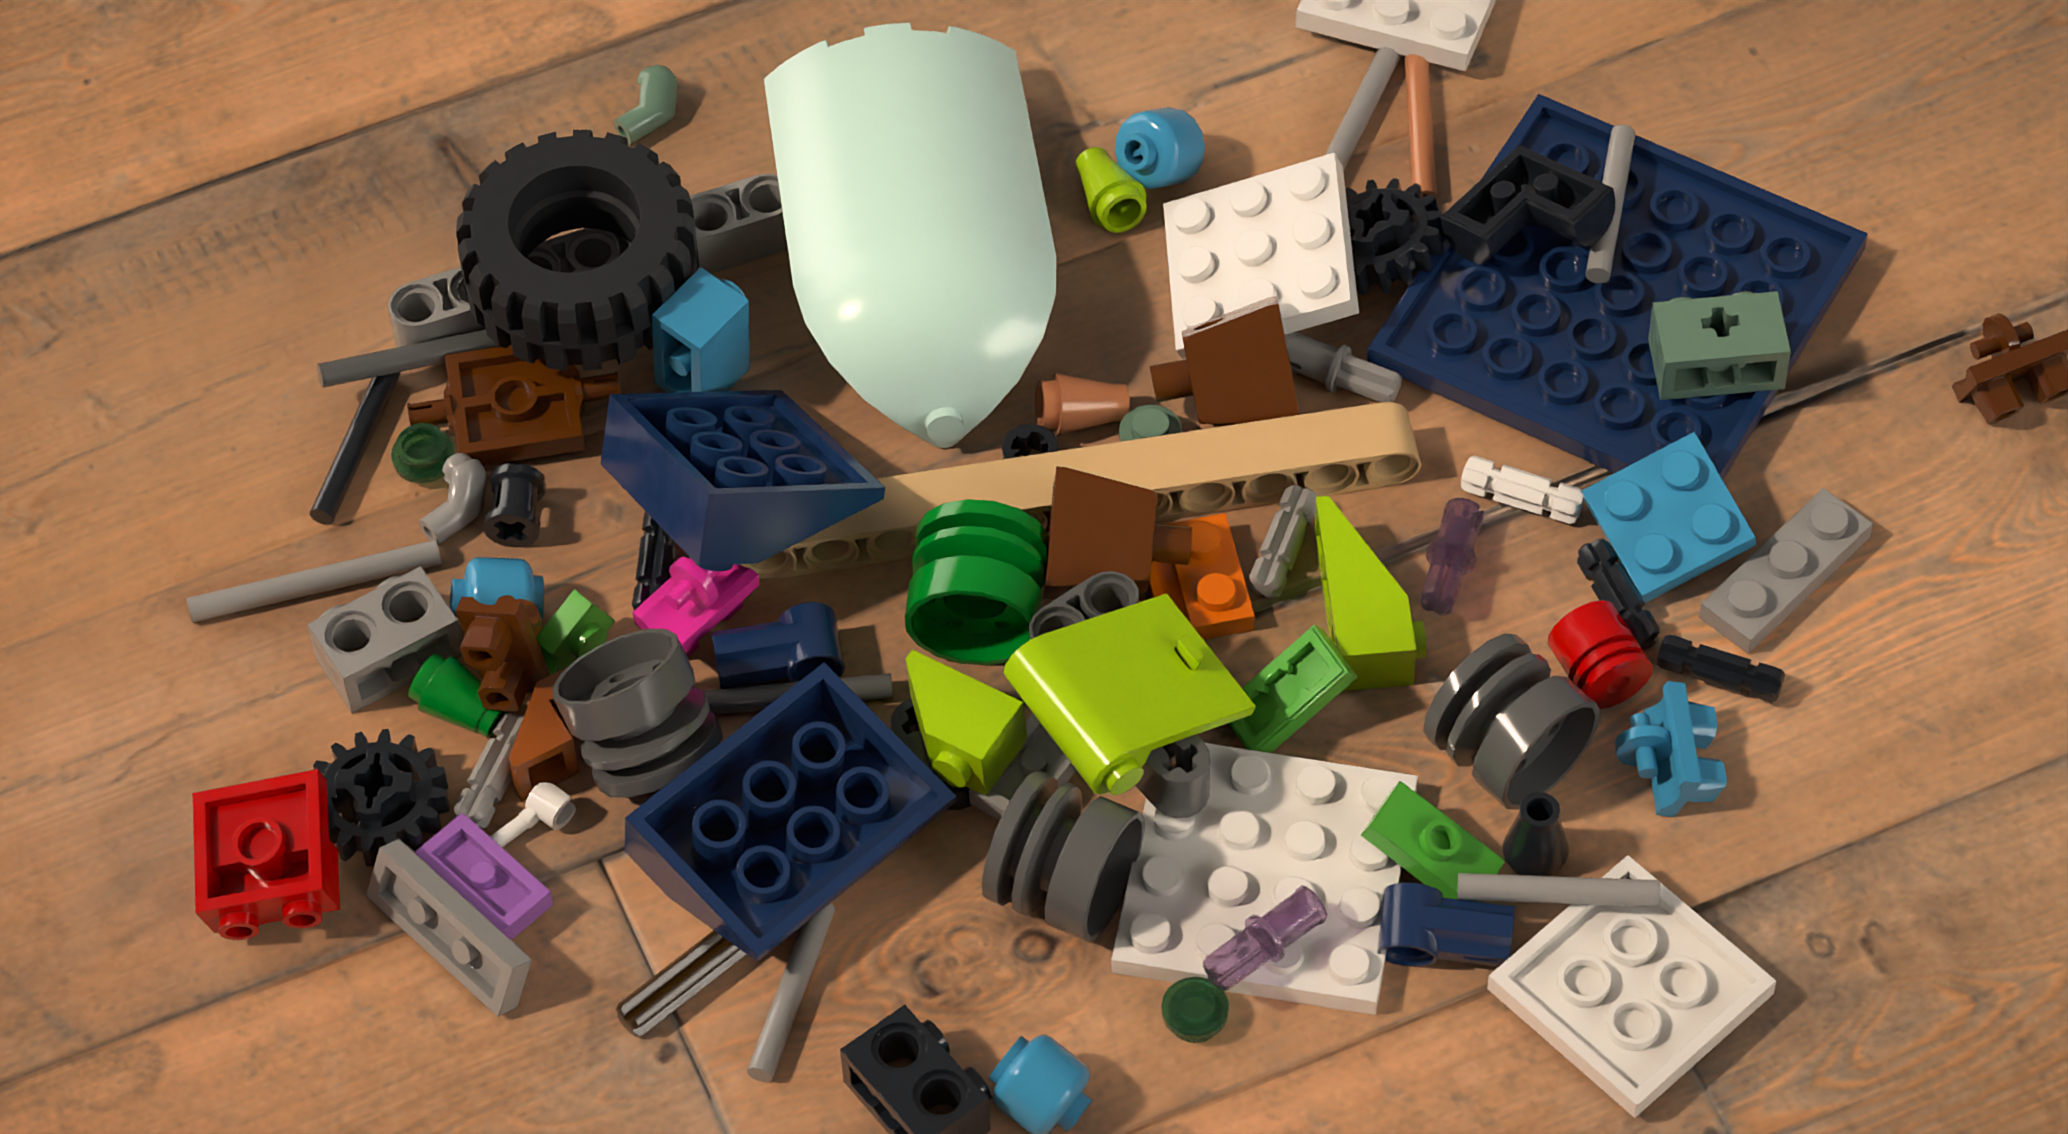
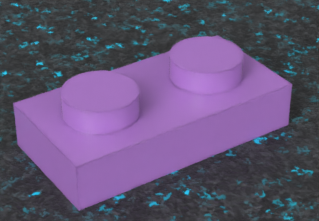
[414,812,553,940]

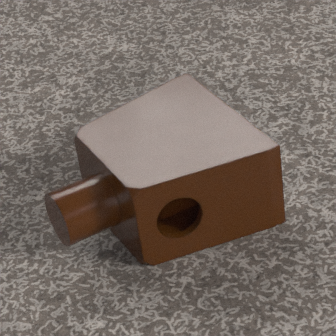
[1150,296,1300,424]
[1043,466,1192,600]

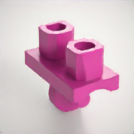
[632,557,760,657]

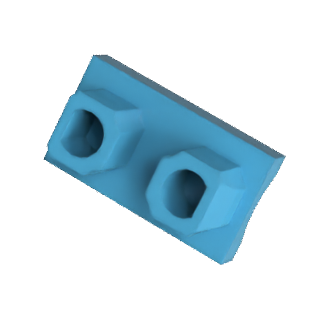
[1615,681,1727,817]

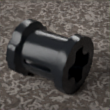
[483,464,546,547]

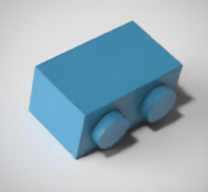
[652,267,750,393]

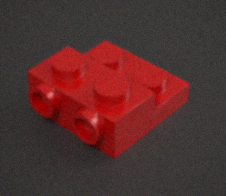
[192,769,340,940]

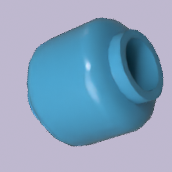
[1115,107,1205,189]
[450,557,544,619]
[988,1035,1093,1134]

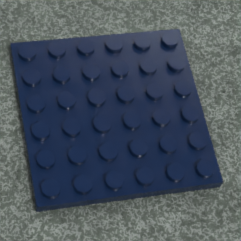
[1367,94,1868,480]

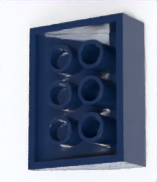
[601,390,886,571]
[625,663,957,962]

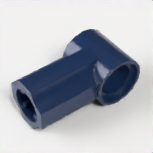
[711,602,845,689]
[1377,882,1514,967]

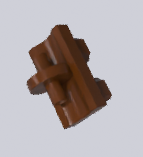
[1952,313,2068,425]
[456,595,551,712]

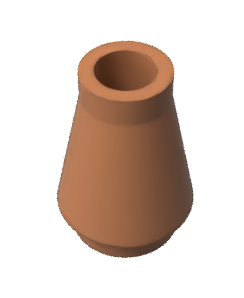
[1035,373,1130,436]

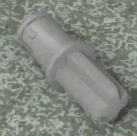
[1285,331,1402,402]

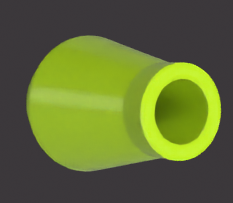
[1075,147,1147,232]

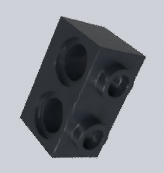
[840,1005,992,1134]

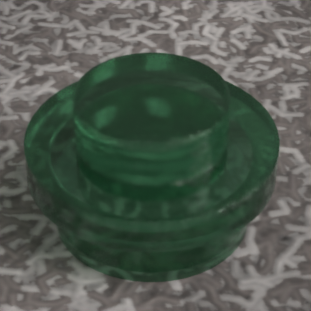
[391,423,455,484]
[1161,977,1229,1043]

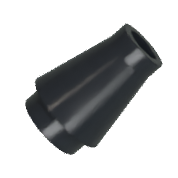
[1502,792,1569,876]

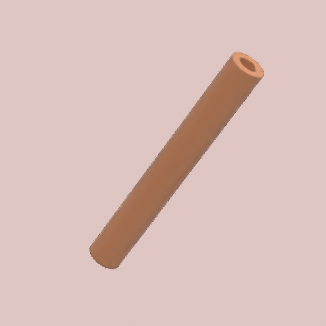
[1404,54,1437,200]

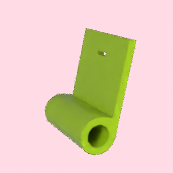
[1003,593,1256,795]

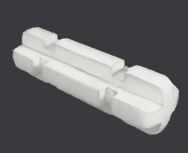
[1461,456,1584,524]

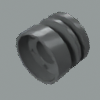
[552,629,723,798]
[1423,633,1600,810]
[982,770,1145,943]

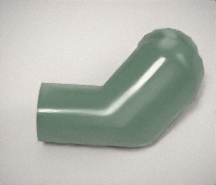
[614,65,679,145]

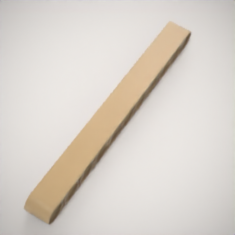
[740,402,1421,580]

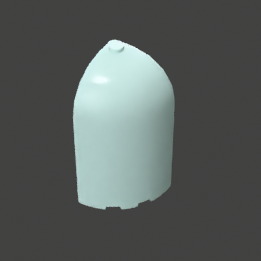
[764,23,1056,448]

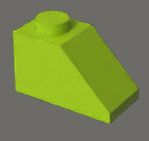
[905,649,1028,796]

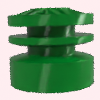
[905,499,1049,666]

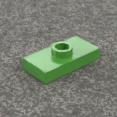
[1228,625,1358,753]
[1361,781,1505,902]

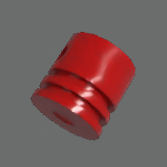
[1547,600,1653,710]

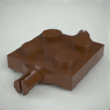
[407,345,621,466]

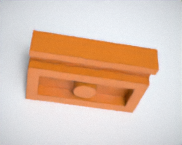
[1148,513,1255,640]

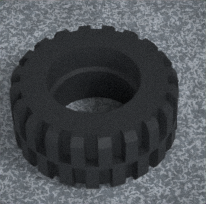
[456,130,700,371]

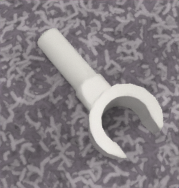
[490,782,576,847]

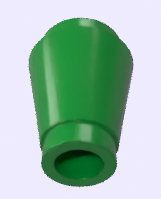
[408,653,508,739]

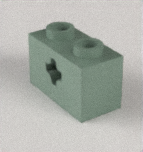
[1648,291,1791,400]

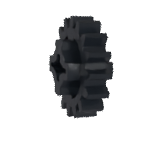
[1345,178,1445,295]
[313,729,450,867]

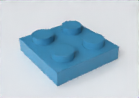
[1582,432,1756,603]

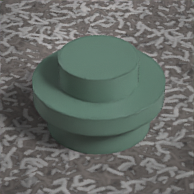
[1119,405,1182,442]

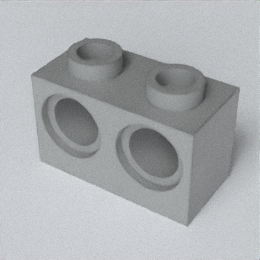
[307,566,463,713]

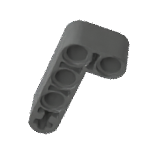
[1029,571,1210,818]

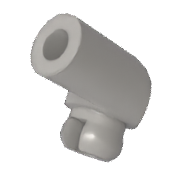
[419,453,487,546]

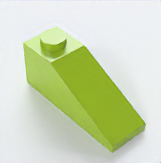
[1314,496,1426,691]

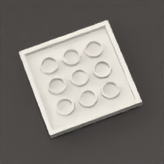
[1111,743,1418,1015]

